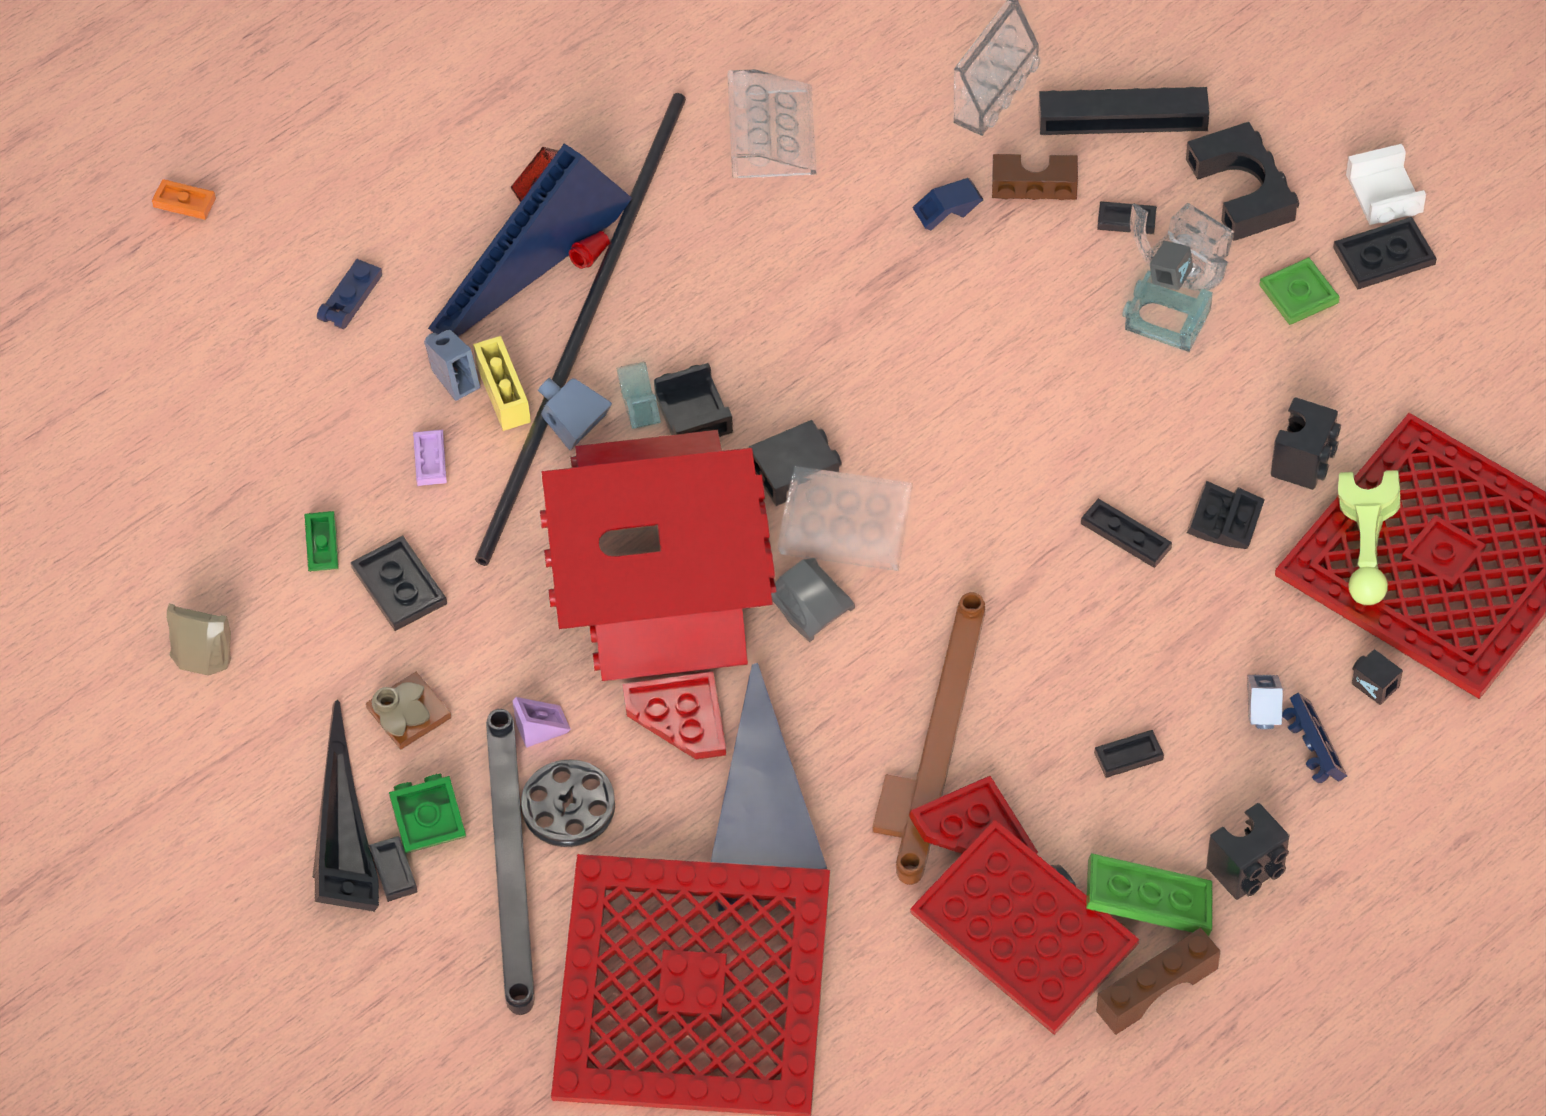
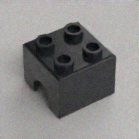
[1270,397,1341,490]
[1206,803,1290,900]

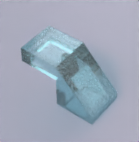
[616,361,661,429]

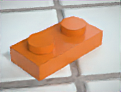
[152,179,216,220]

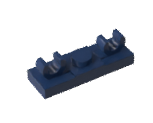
[1282,692,1347,783]

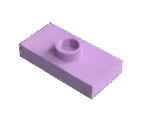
[413,429,447,486]

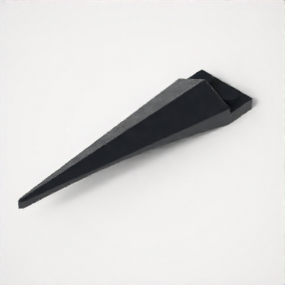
[312,699,379,912]

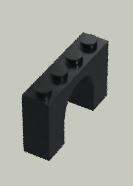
[1186,122,1299,241]

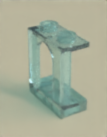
[1122,270,1213,352]

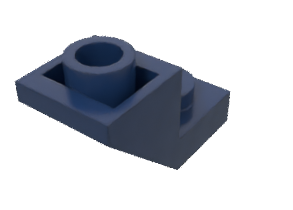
[912,178,984,231]

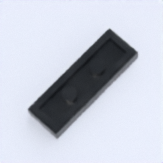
[1081,498,1172,568]

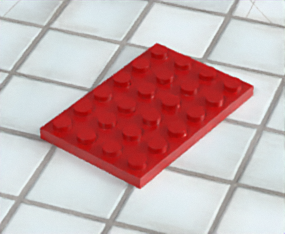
[910,820,1139,1035]

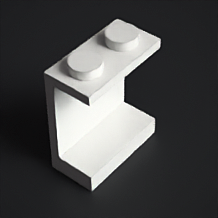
[1346,144,1426,225]

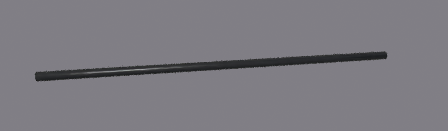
[475,93,686,566]

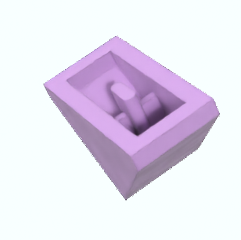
[512,697,571,748]

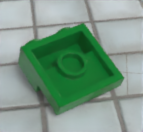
[389,774,466,854]

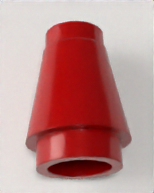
[569,231,610,269]

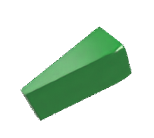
[304,511,339,572]

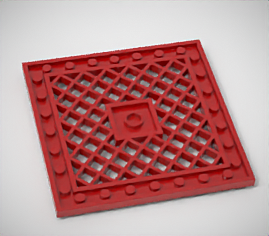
[1275,413,1546,699]
[551,854,830,1116]

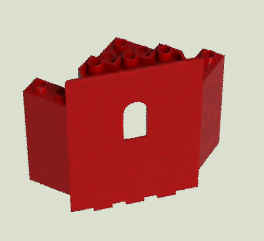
[540,430,776,681]

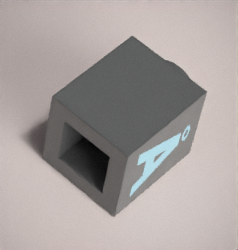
[1149,240,1193,291]

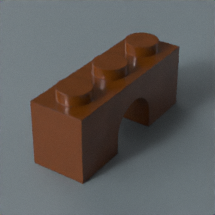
[992,154,1078,200]

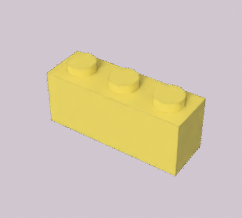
[473,336,531,431]

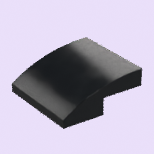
[1187,481,1265,549]

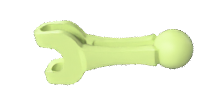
[1338,470,1400,605]

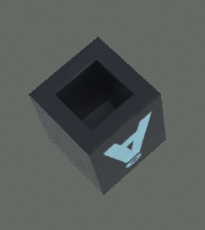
[1352,649,1403,705]

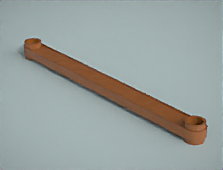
[896,592,985,885]

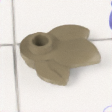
[372,682,430,736]

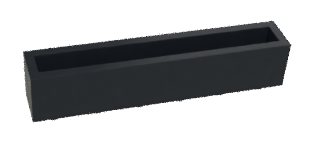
[1038,87,1210,135]

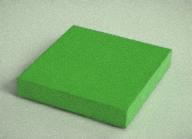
[1259,257,1340,325]

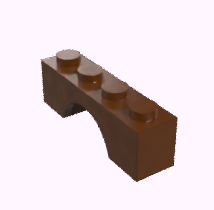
[1096,928,1220,1035]

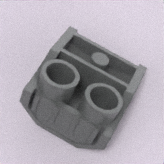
[771,558,855,642]

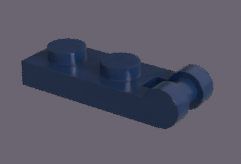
[317,259,382,329]

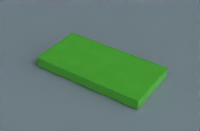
[1086,853,1212,936]

